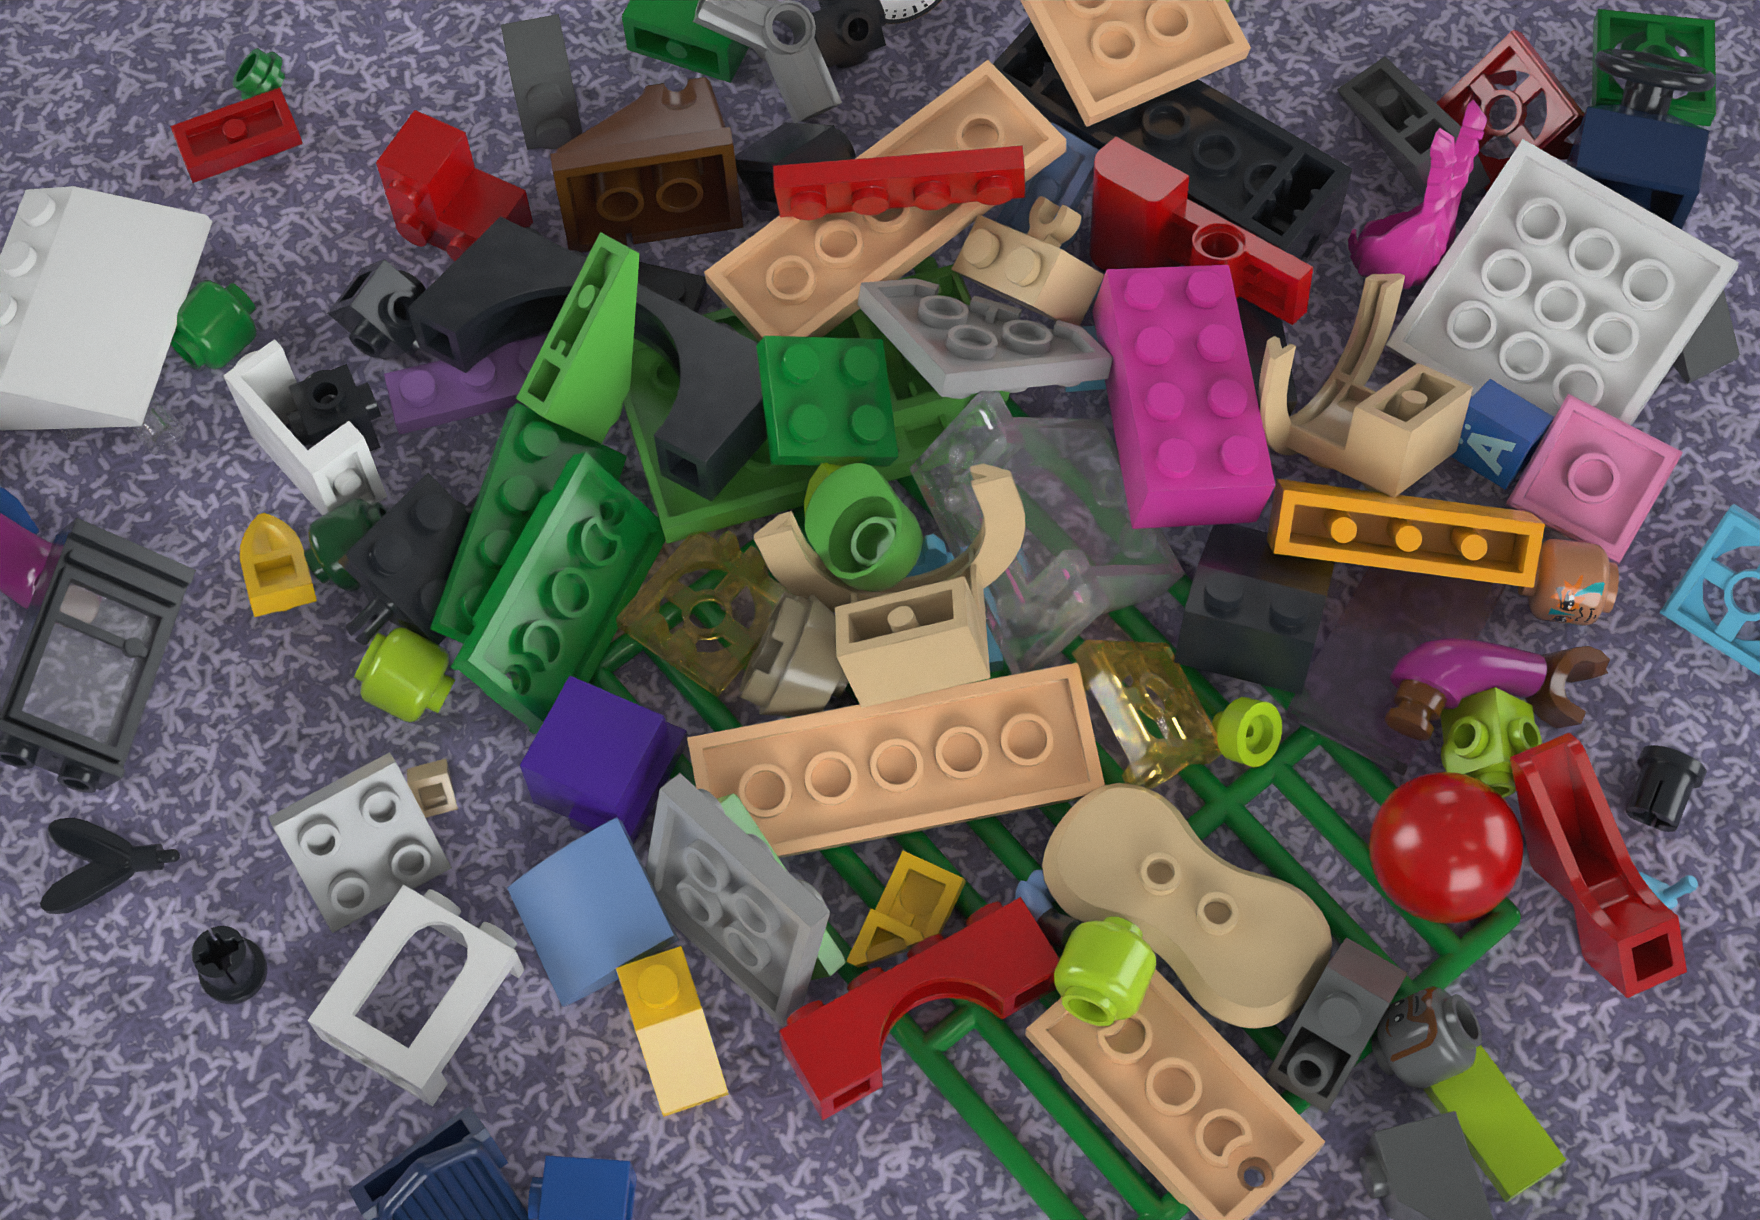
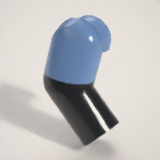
[1015,870,1083,951]

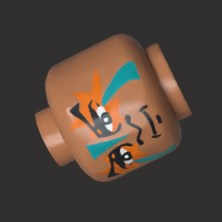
[1518,539,1619,626]

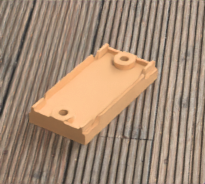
[1025,969,1325,1220]

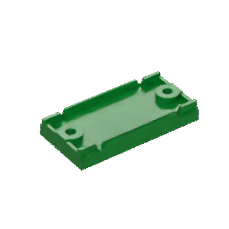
[451,452,665,734]

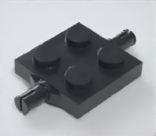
[337,473,479,645]

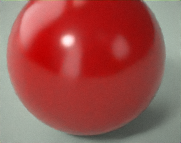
[1369,772,1523,923]

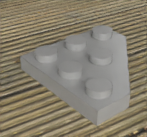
[857,278,1113,399]

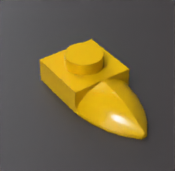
[240,513,317,617]

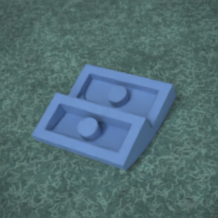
[507,817,679,1007]

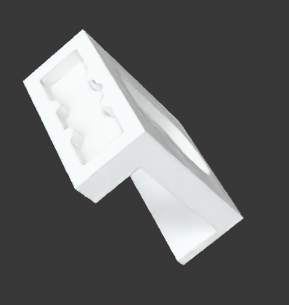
[308,885,524,1106]

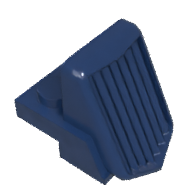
[348,1106,529,1220]

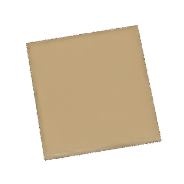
[407,759,458,818]

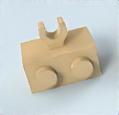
[951,196,1104,326]

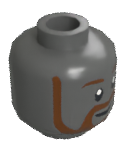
[1372,986,1482,1090]

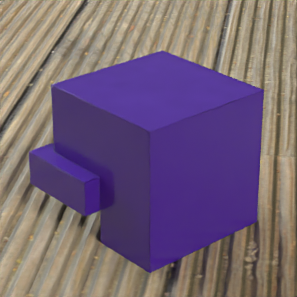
[520,675,688,845]

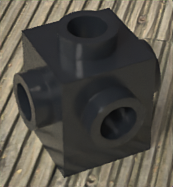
[799,0,886,68]
[327,259,426,360]
[286,364,382,451]

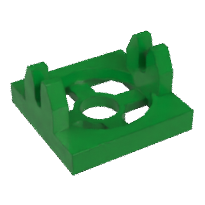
[1592,9,1716,126]

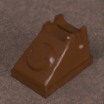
[550,77,744,253]

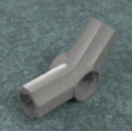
[693,0,842,123]

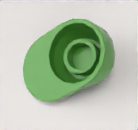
[805,463,923,592]

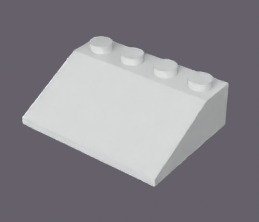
[0,186,212,431]

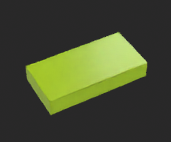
[1423,1045,1567,1203]

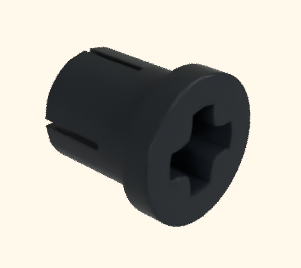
[1626,745,1707,832]
[191,926,268,1004]

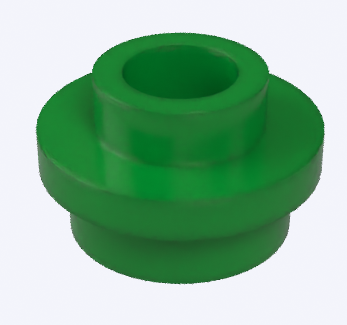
[233,48,285,100]

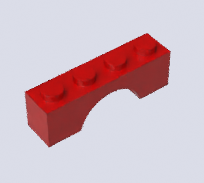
[779,897,1060,1121]

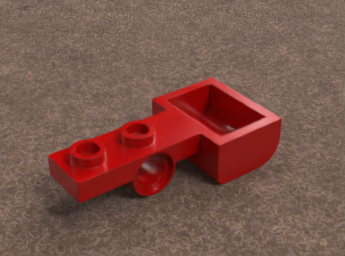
[1089,137,1313,325]

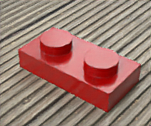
[170,88,303,183]

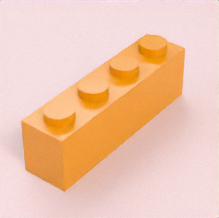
[1267,478,1545,588]

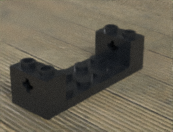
[993,22,1352,263]

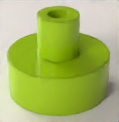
[1212,697,1282,767]

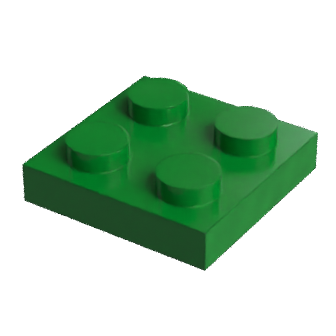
[756,336,899,466]

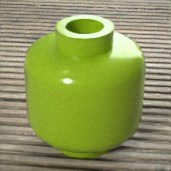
[354,627,456,723]
[1054,916,1156,1026]

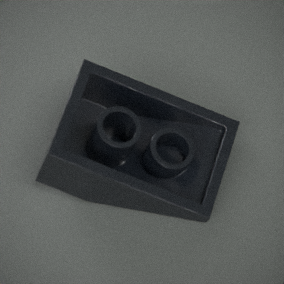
[1174,524,1335,695]

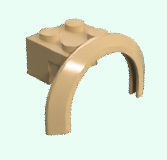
[1258,273,1473,498]
[754,464,1025,708]

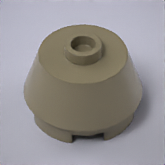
[739,591,848,717]

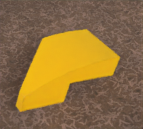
[846,851,966,967]

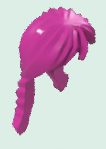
[1348,99,1487,289]

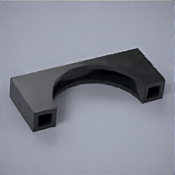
[408,216,767,502]

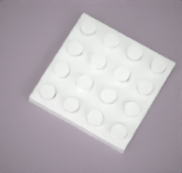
[1386,139,1739,434]

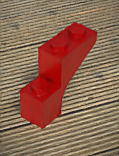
[1510,733,1687,998]

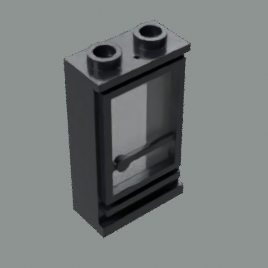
[0,518,196,793]

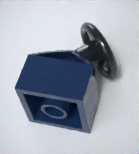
[1566,49,1716,230]

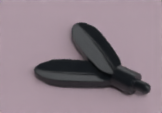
[40,818,180,914]

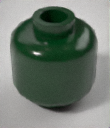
[304,498,388,592]

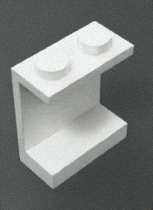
[223,339,387,516]

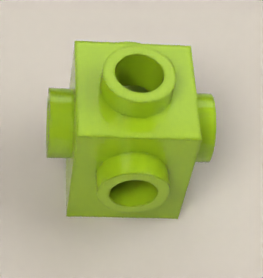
[1441,687,1542,797]

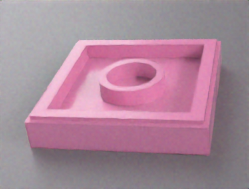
[1506,394,1683,564]

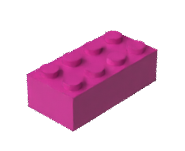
[1092,265,1275,529]

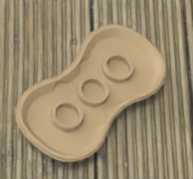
[1042,783,1332,1029]

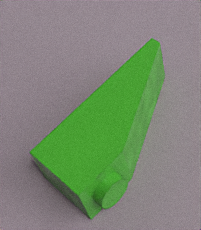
[516,232,640,444]

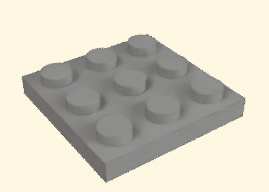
[646,773,830,1027]

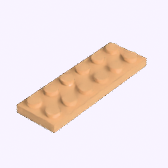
[704,60,1066,342]
[687,662,1105,858]

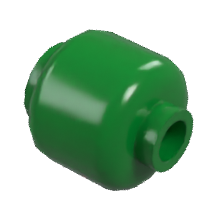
[170,280,257,370]

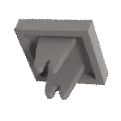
[268,752,452,933]

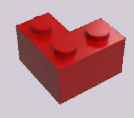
[376,110,533,261]

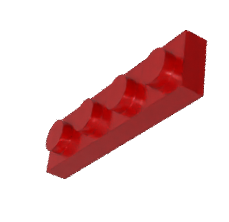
[773,145,1025,220]

